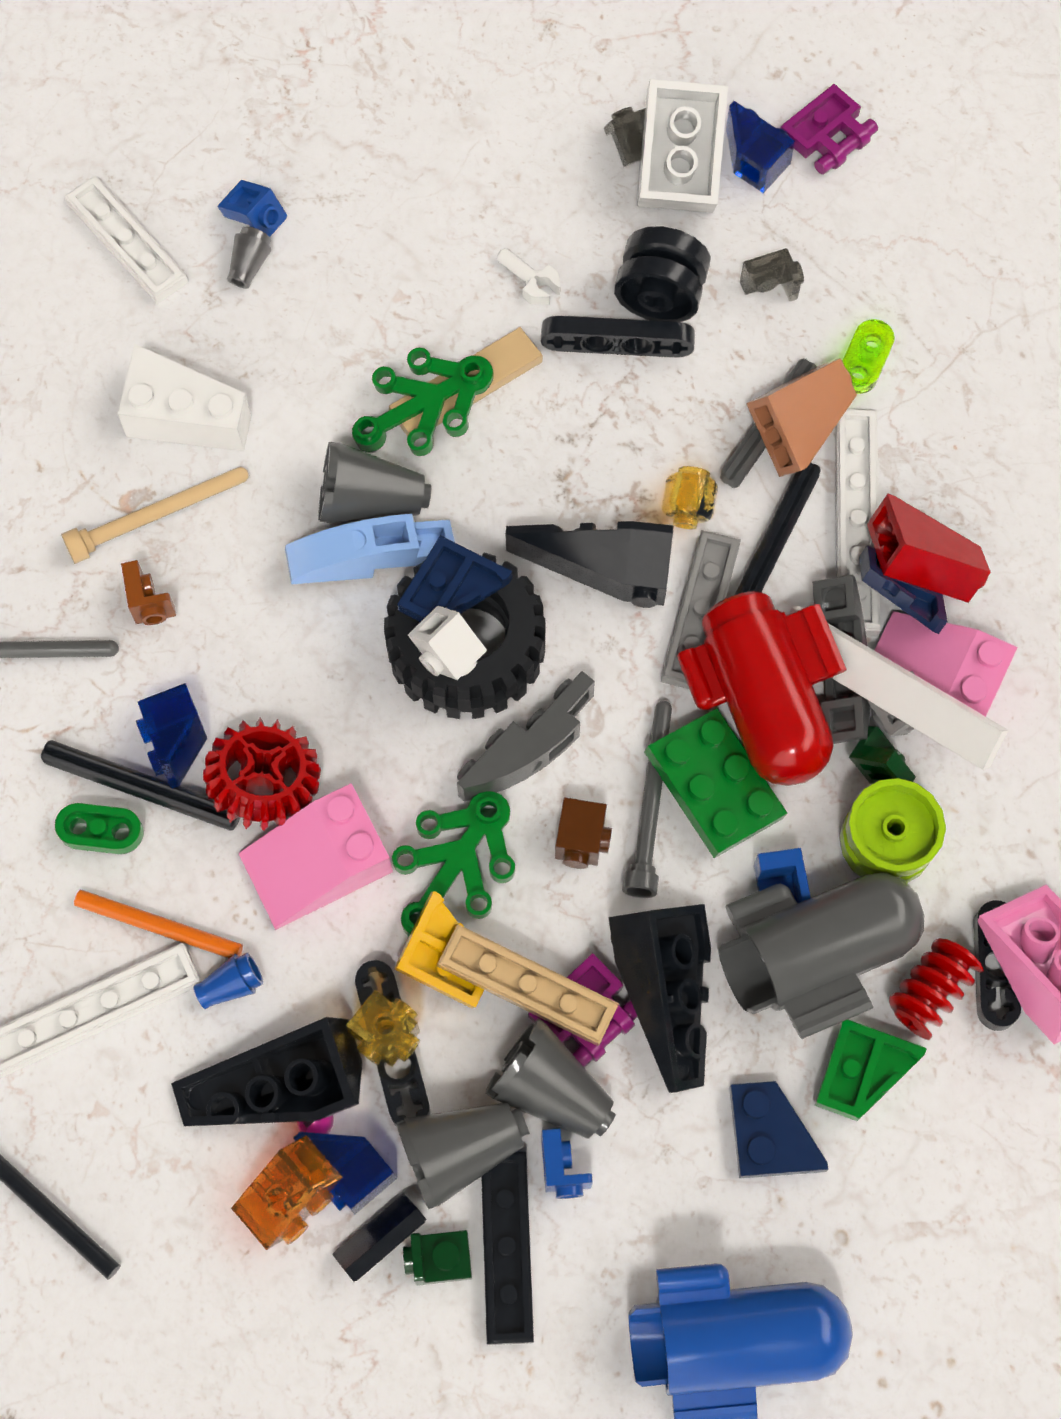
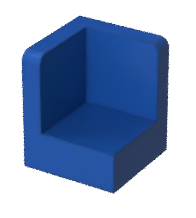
[753,848,811,903]

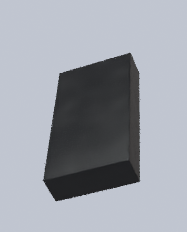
[332,1193,427,1282]

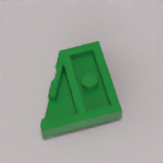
[814,1020,927,1121]

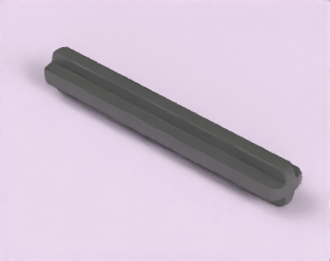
[720,358,817,488]

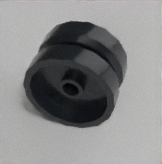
[614,226,711,322]

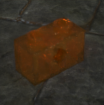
[231,1136,342,1250]

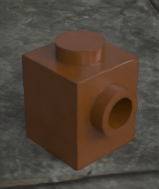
[555,797,612,869]

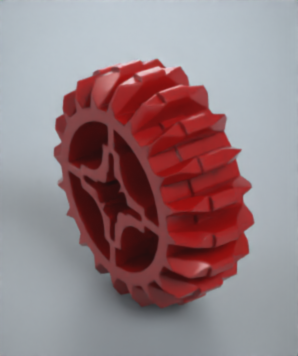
[203,717,321,831]

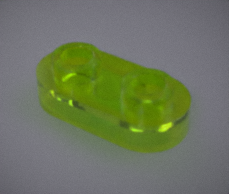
[842,319,895,394]

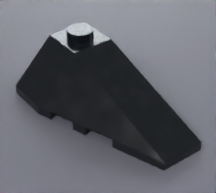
[505,521,674,608]
[608,904,711,1093]
[171,1017,363,1126]

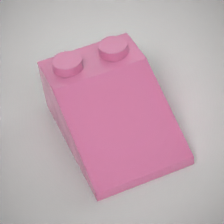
[874,611,1018,717]
[239,783,393,930]
[977,885,1061,1044]

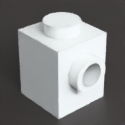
[408,606,487,680]

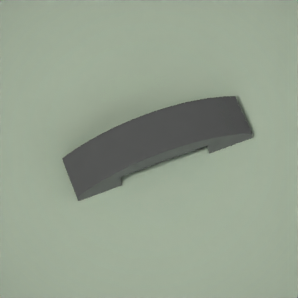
[812,575,870,744]

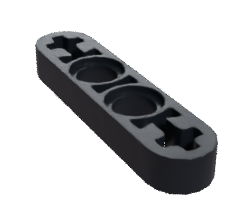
[540,316,695,358]
[355,960,430,1127]

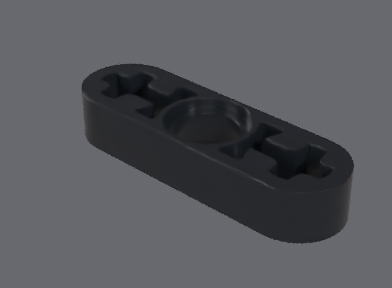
[973,900,1021,1031]

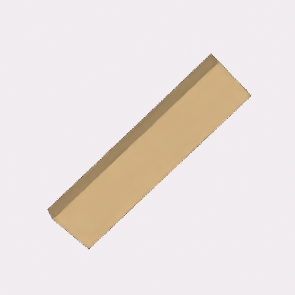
[389,327,543,437]
[437,924,619,1046]

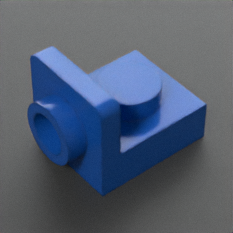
[217,180,287,237]
[541,1129,593,1199]

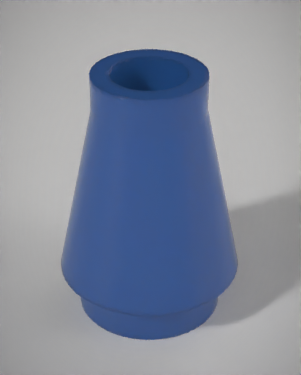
[193,953,263,1009]

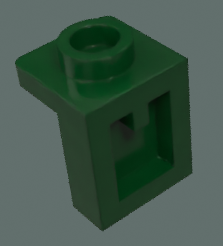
[849,726,916,784]
[403,1230,472,1286]

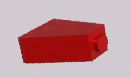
[867,493,991,603]

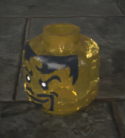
[661,466,718,530]

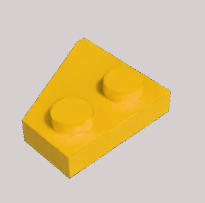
[394,891,484,1009]

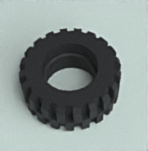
[384,552,546,719]

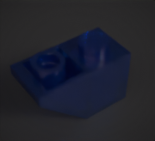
[726,101,795,193]
[136,683,208,789]
[293,1132,397,1215]

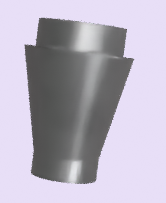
[227,227,271,289]

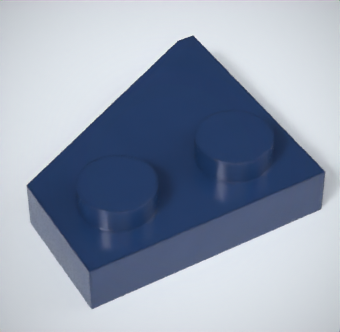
[397,535,512,622]
[859,545,948,634]
[729,1081,829,1179]

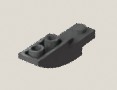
[457,671,595,802]

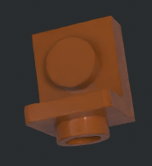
[121,560,176,625]

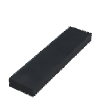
[481,1151,534,1345]

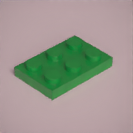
[644,708,788,858]

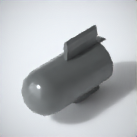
[719,872,925,1039]

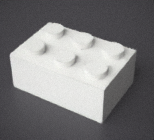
[637,79,728,213]

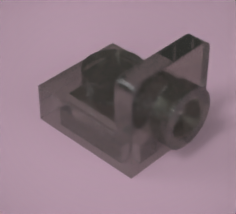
[604,107,645,167]
[740,248,804,301]

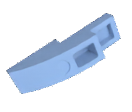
[285,513,455,584]

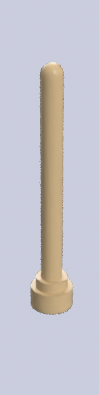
[61,467,249,564]

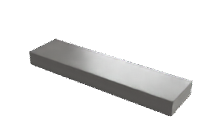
[661,530,741,689]

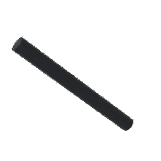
[0,1154,121,1280]

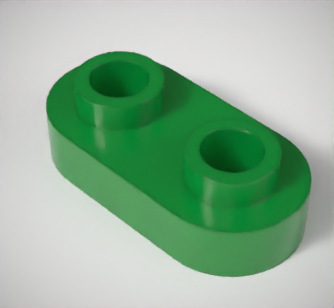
[55,803,144,854]

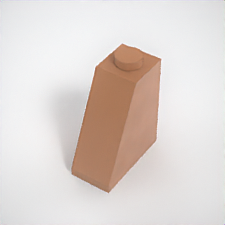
[746,358,857,477]

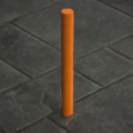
[74,889,243,958]

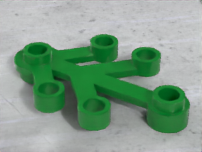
[352,347,494,456]
[392,791,515,936]

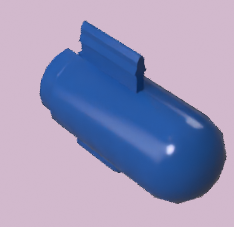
[629,1263,853,1419]

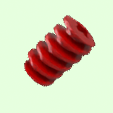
[889,938,983,1040]

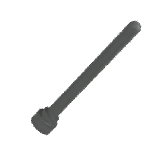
[0,640,119,658]
[622,701,672,898]

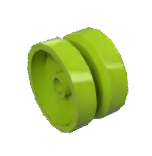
[839,778,946,883]

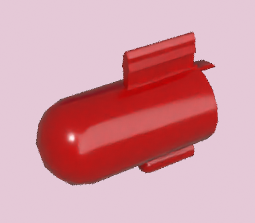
[677,591,847,786]

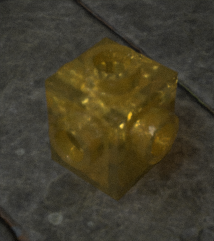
[346,990,421,1067]

